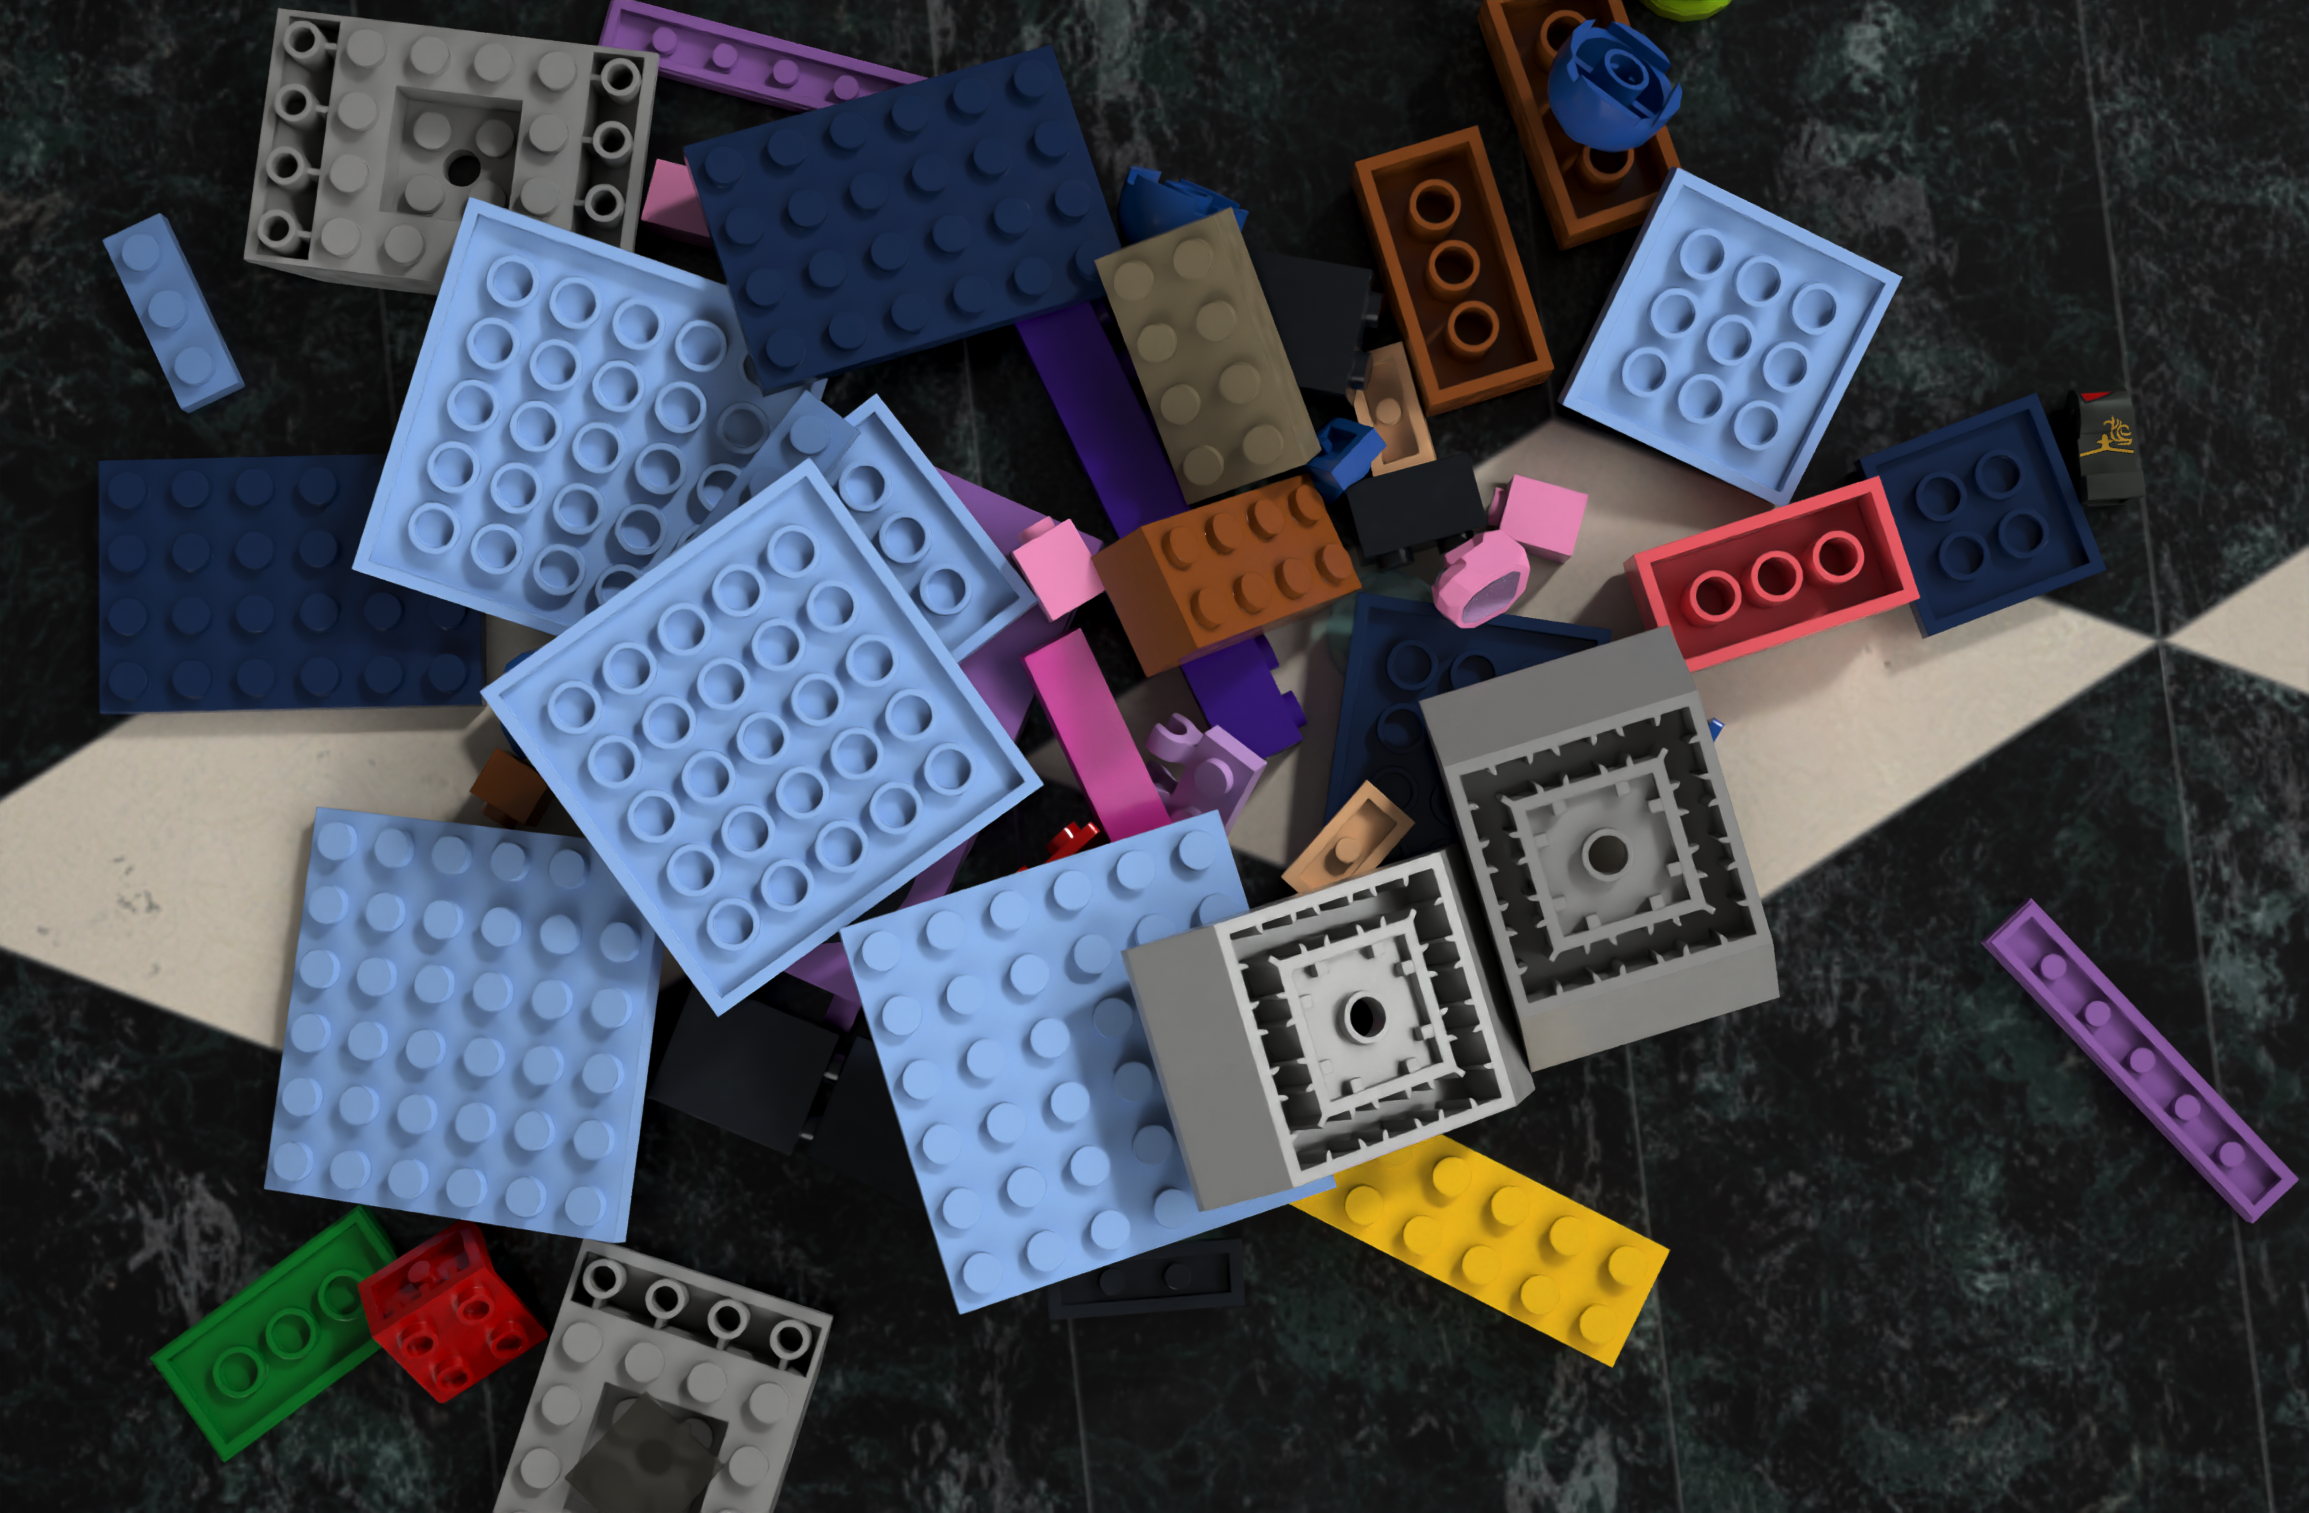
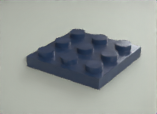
[1854,392,2107,639]

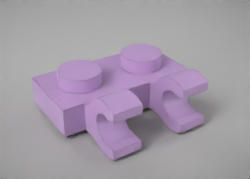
[1145,713,1267,837]

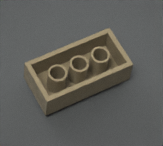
[1094,207,1322,505]

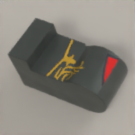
[2064,386,2146,508]

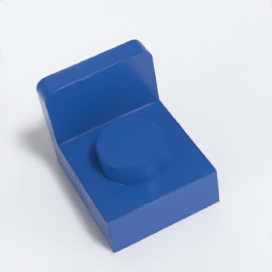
[1296,415,1387,504]

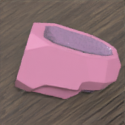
[1432,530,1530,628]

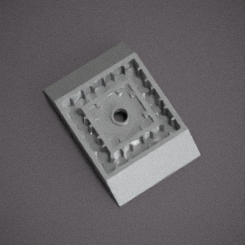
[243,8,660,295]
[1418,625,1780,1073]
[1120,842,1535,1212]
[493,1239,833,1513]

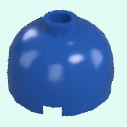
[1547,19,1682,153]
[1117,166,1249,246]

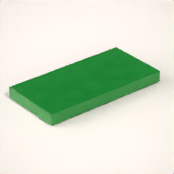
[150,1204,403,1462]

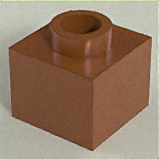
[469,748,555,830]

